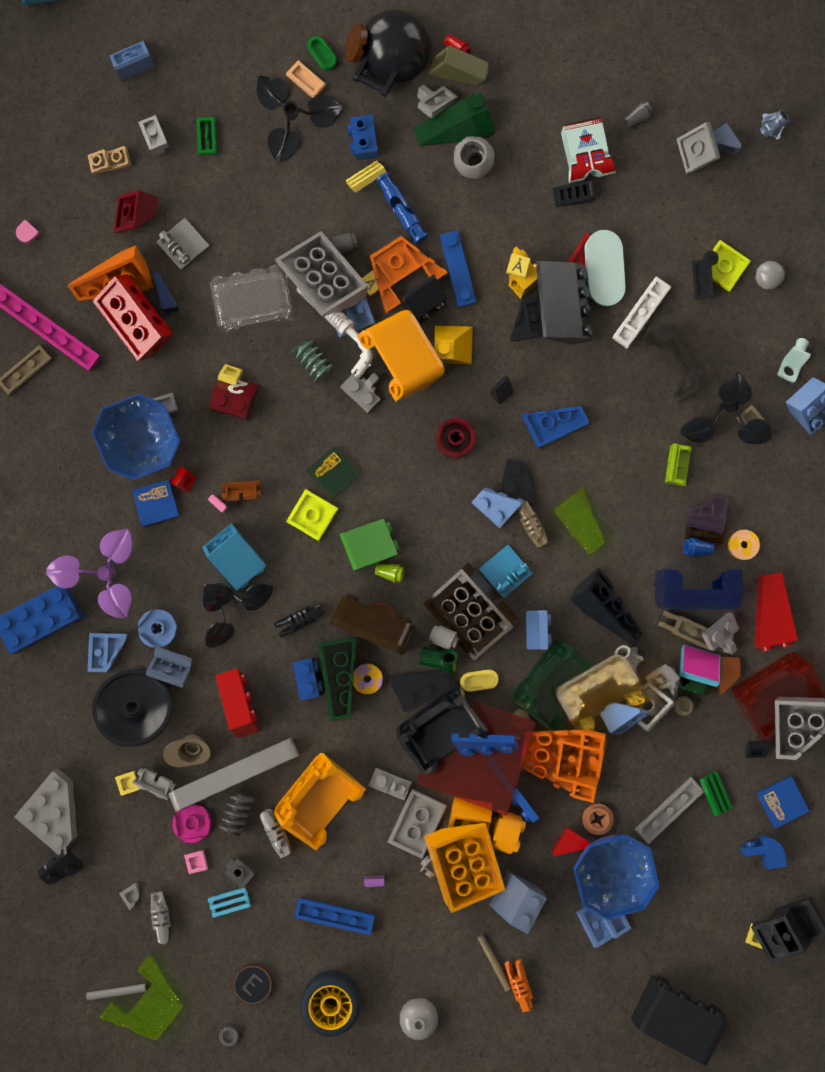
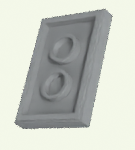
[387,788,447,859]

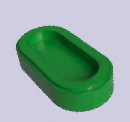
[307,36,337,71]

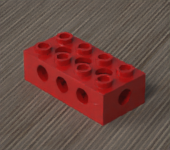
[93,275,174,361]

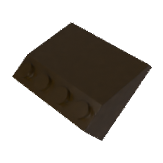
[423,563,520,661]

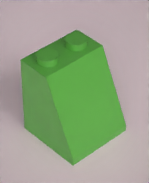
[340,519,400,572]

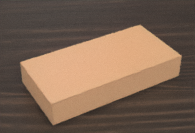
[286,60,326,98]

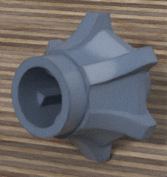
[760,110,790,140]

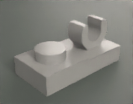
[138,115,169,156]
[369,768,412,800]

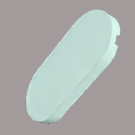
[585,230,625,307]

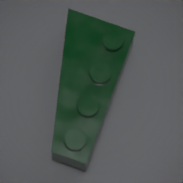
[317,637,357,721]

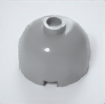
[399,998,438,1040]

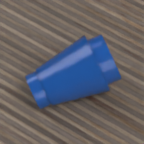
[684,538,714,557]

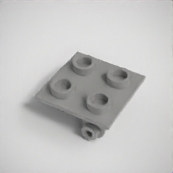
[157,218,209,270]

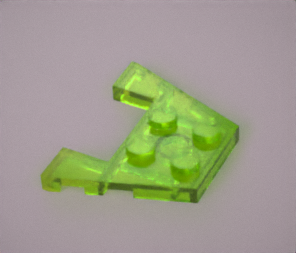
[99,955,183,1041]

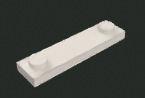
[612,276,671,349]

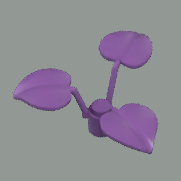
[46,529,132,618]

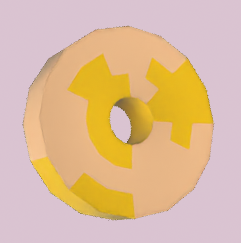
[728,529,760,560]

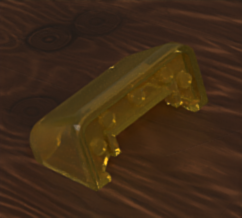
[556,655,650,731]

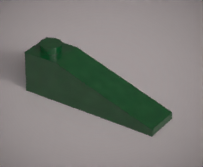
[412,92,495,146]

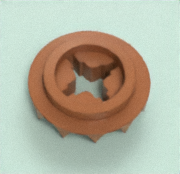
[582,803,614,835]

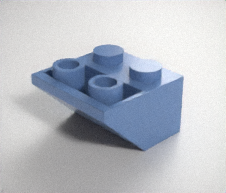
[786,377,825,435]

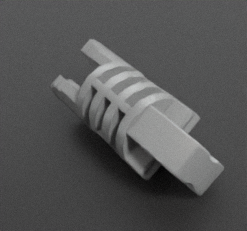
[260,808,292,858]
[150,891,171,945]

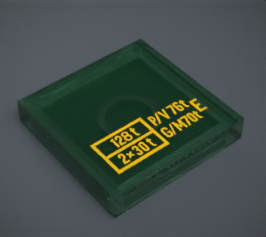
[306,446,360,499]

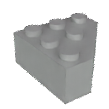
[775,696,825,760]
[14,769,77,855]

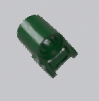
[676,672,709,696]

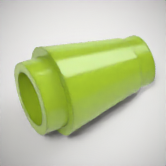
[375,563,404,583]

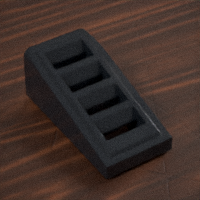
[553,180,594,207]
[490,375,513,404]

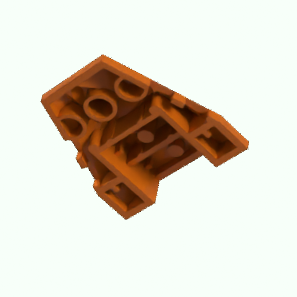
[521,729,607,803]

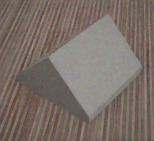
[626,682,675,732]

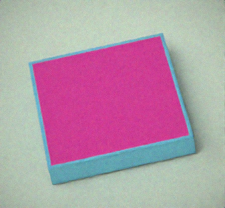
[680,644,721,687]

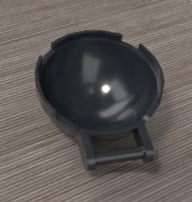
[352,10,431,98]

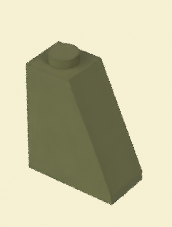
[429,45,489,85]

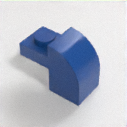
[740,835,787,869]

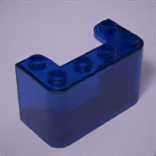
[655,569,743,610]

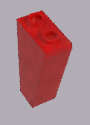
[755,572,798,651]

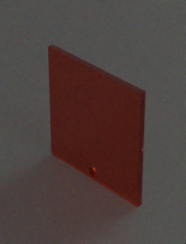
[417,700,537,815]

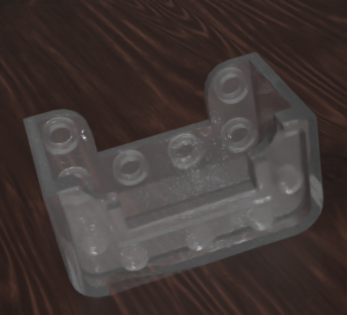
[210,265,296,334]

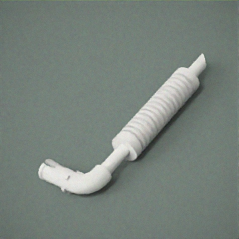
[285,273,374,378]

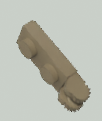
[658,611,708,649]

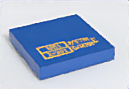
[132,480,180,527]
[756,776,809,829]

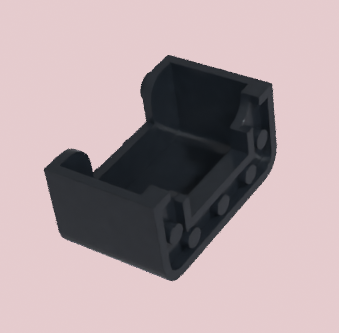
[631,976,728,1066]

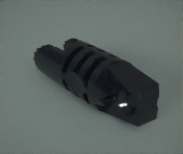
[273,604,323,638]

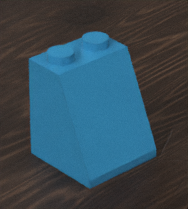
[202,523,266,591]

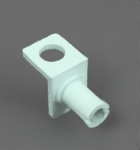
[777,338,811,383]

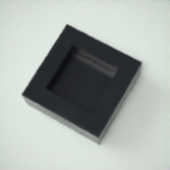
[745,741,769,758]

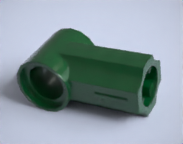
[419,647,458,674]

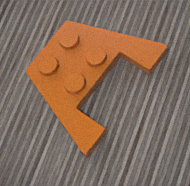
[370,236,448,314]

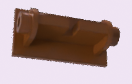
[221,480,262,502]

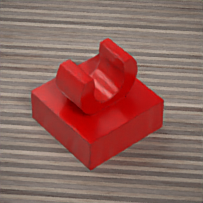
[171,467,197,493]

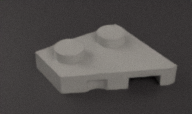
[645,664,680,702]

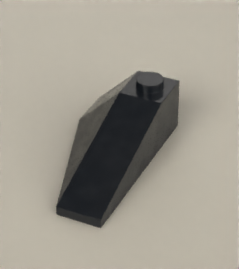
[571,568,642,646]

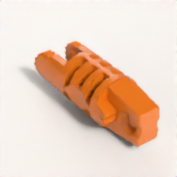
[505,959,533,1012]

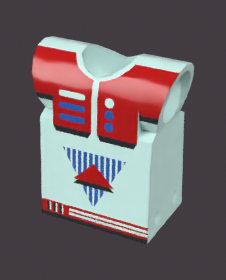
[561,117,616,183]

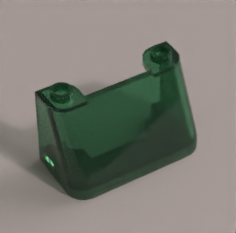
[512,640,604,731]

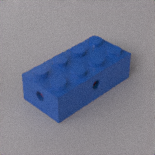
[0,586,85,654]

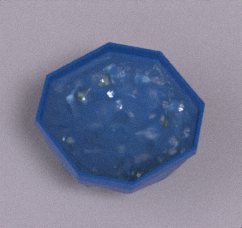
[92,393,180,480]
[573,834,660,920]

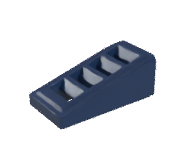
[154,272,179,314]

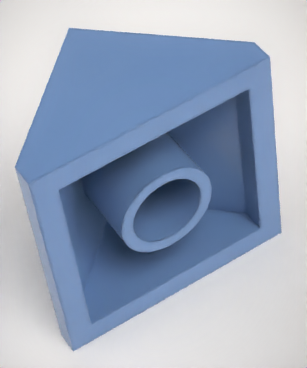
[109,41,155,81]

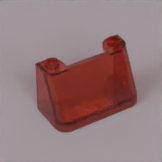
[732,652,825,741]

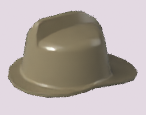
[163,734,210,767]

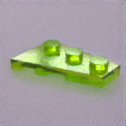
[553,487,604,556]

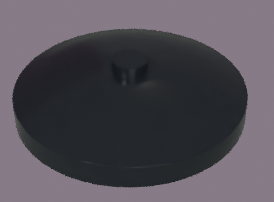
[92,670,172,747]

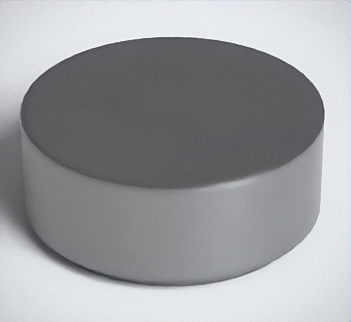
[219,1025,239,1047]

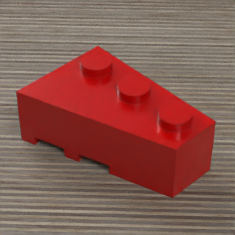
[215,668,260,738]

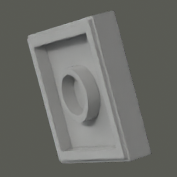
[677,122,720,174]

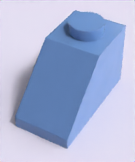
[600,703,650,735]

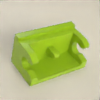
[665,443,692,486]

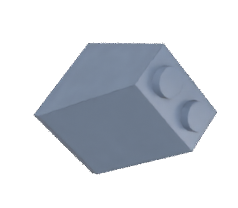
[489,870,547,934]

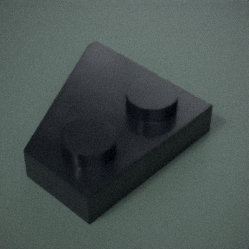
[510,298,543,342]
[500,459,536,505]
[38,847,84,885]

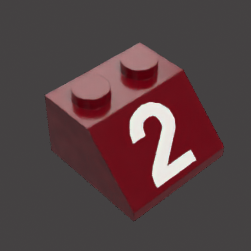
[209,380,259,421]

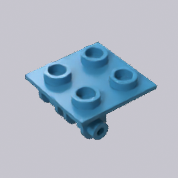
[479,545,533,598]

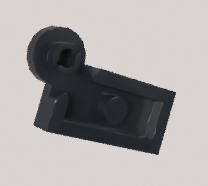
[691,250,719,299]

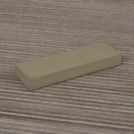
[0,345,53,396]

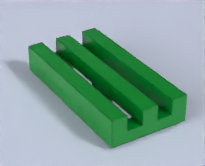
[196,117,217,156]
[699,771,733,816]

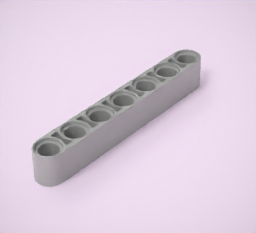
[168,738,300,812]

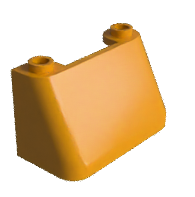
[357,310,445,402]
[274,753,366,851]

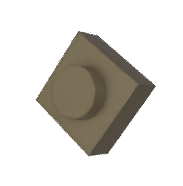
[736,405,764,424]

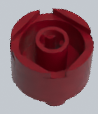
[436,418,475,459]

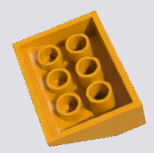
[424,823,505,913]

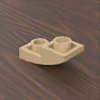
[88,146,132,174]

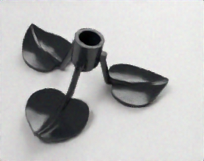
[257,75,342,162]
[680,372,772,445]
[202,583,273,648]

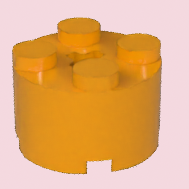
[489,809,526,854]

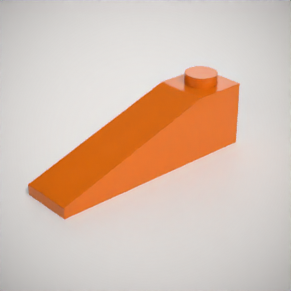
[68,245,154,301]

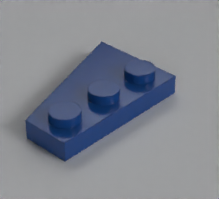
[521,406,589,449]

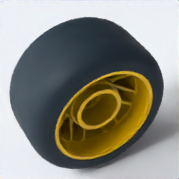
[301,970,361,1037]

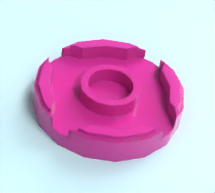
[172,804,212,843]

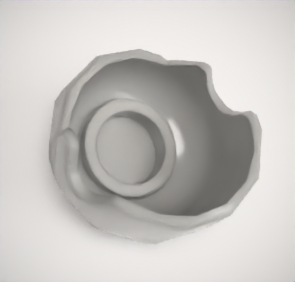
[755,261,785,290]

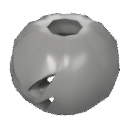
[453,136,495,179]

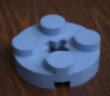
[138,609,178,648]

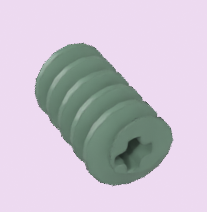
[292,340,332,382]

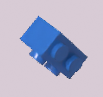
[347,115,378,160]
[293,658,323,701]

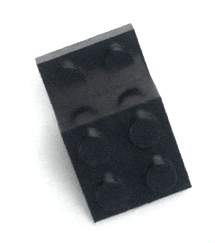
[751,897,825,963]

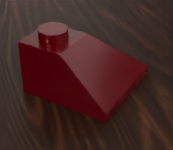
[113,190,158,233]

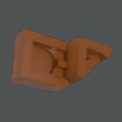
[718,657,740,696]

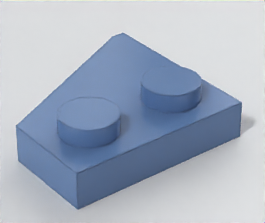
[471,488,524,528]
[87,633,128,672]

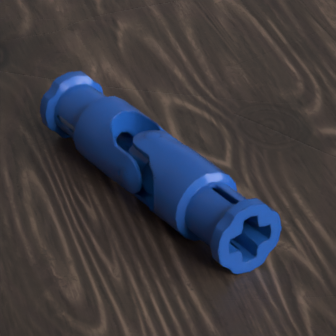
[375,172,429,245]

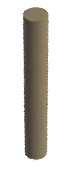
[477,934,512,991]

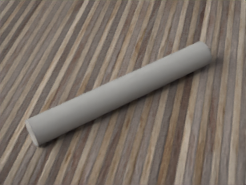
[86,983,147,1001]

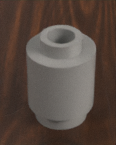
[429,625,459,649]

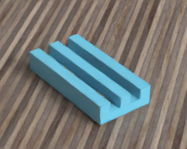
[208,887,251,918]

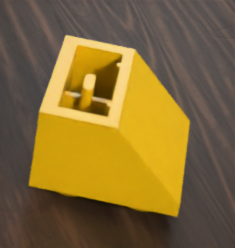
[509,246,538,299]

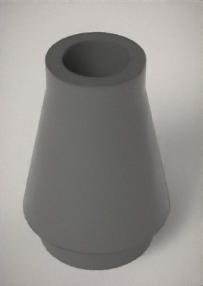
[624,101,654,128]

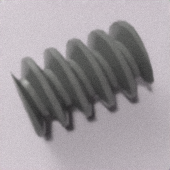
[219,791,255,836]

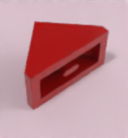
[551,827,590,856]

